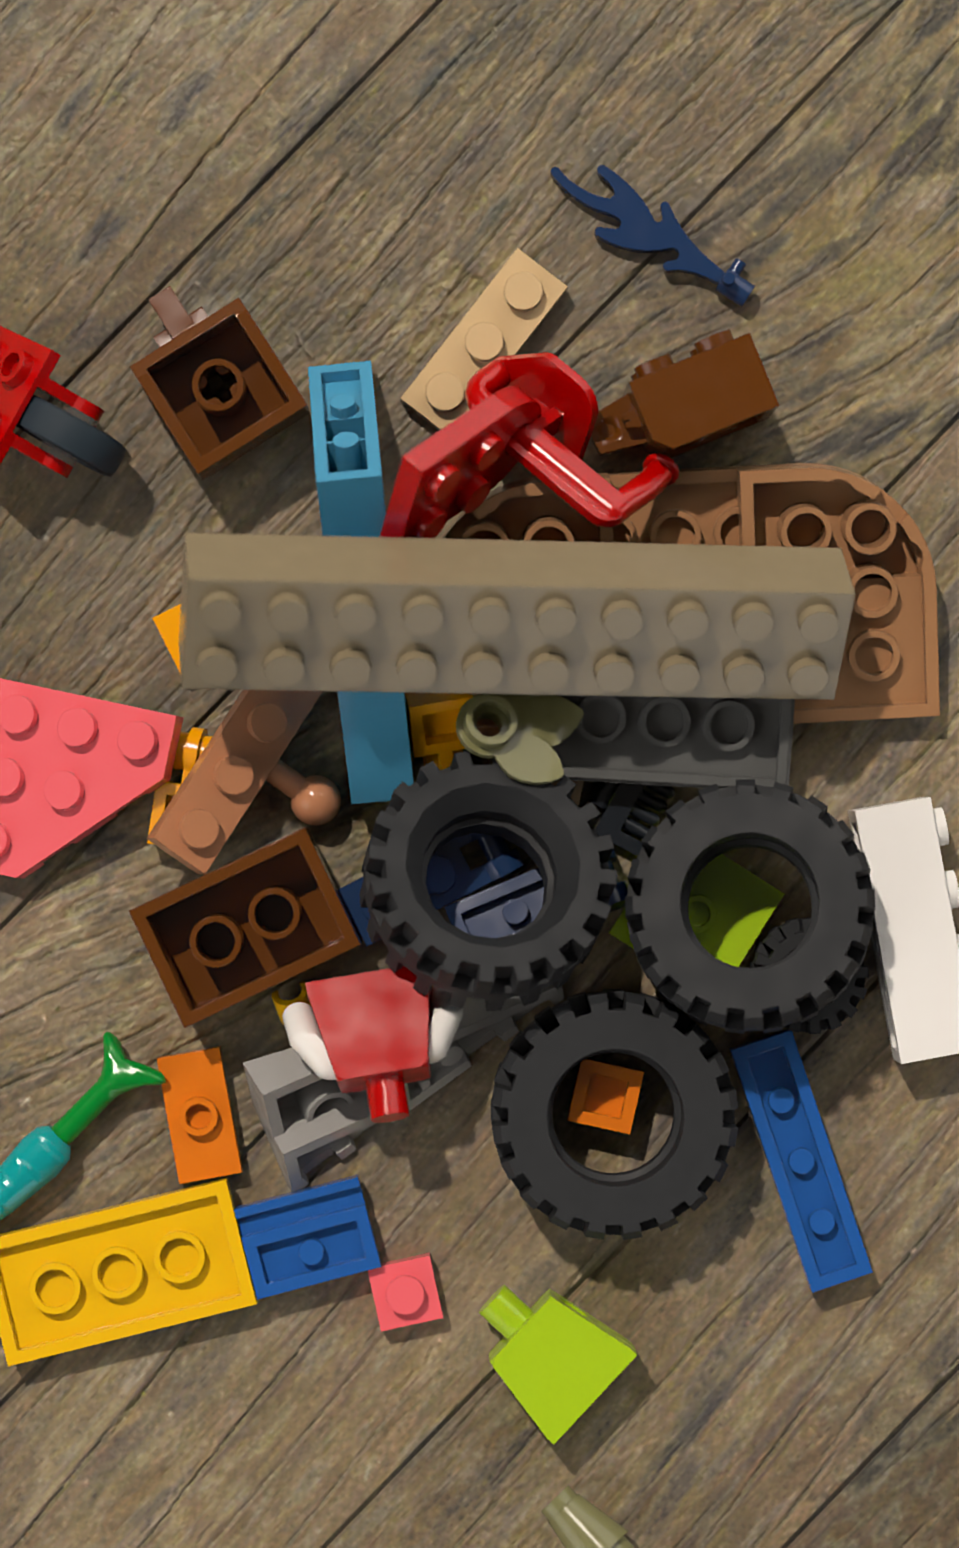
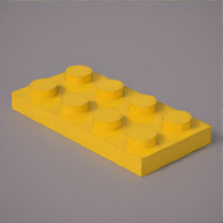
[0,1177,258,1367]

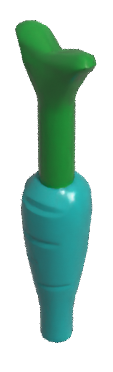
[0,1032,166,1221]

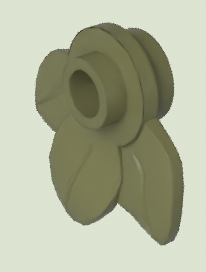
[456,694,584,785]

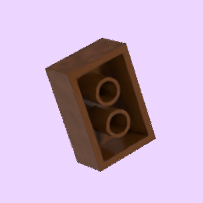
[129,827,362,1028]

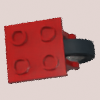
[0,326,126,478]

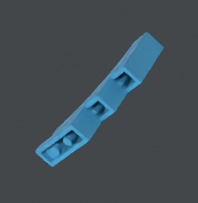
[308,361,414,804]

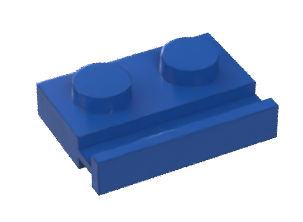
[234,1175,382,1300]

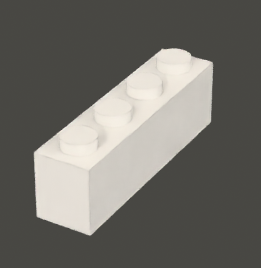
[848,797,959,1064]

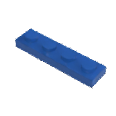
[729,1029,873,1293]

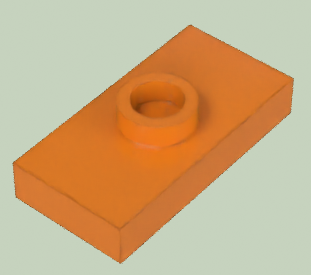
[157,1046,243,1184]

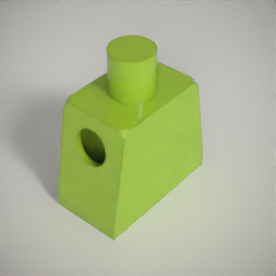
[479,1285,637,1445]

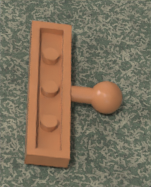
[146,690,341,875]

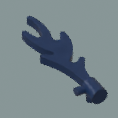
[550,165,755,307]

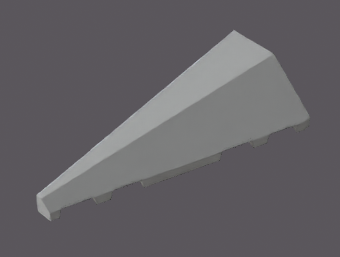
[243,985,564,1192]

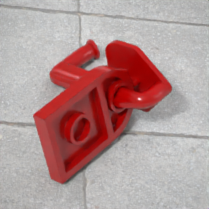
[379,352,679,538]

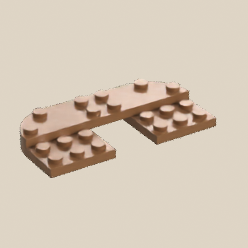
[441,463,940,737]

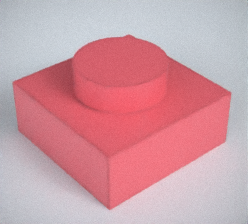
[368,1253,443,1332]

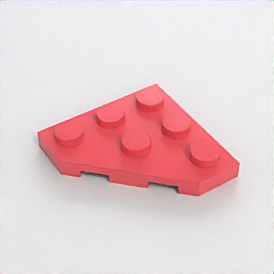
[0,678,184,879]

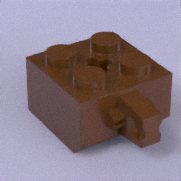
[130,286,310,481]
[591,329,779,458]

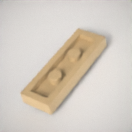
[400,248,568,431]

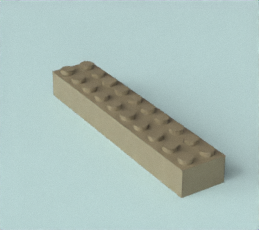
[179,533,855,700]

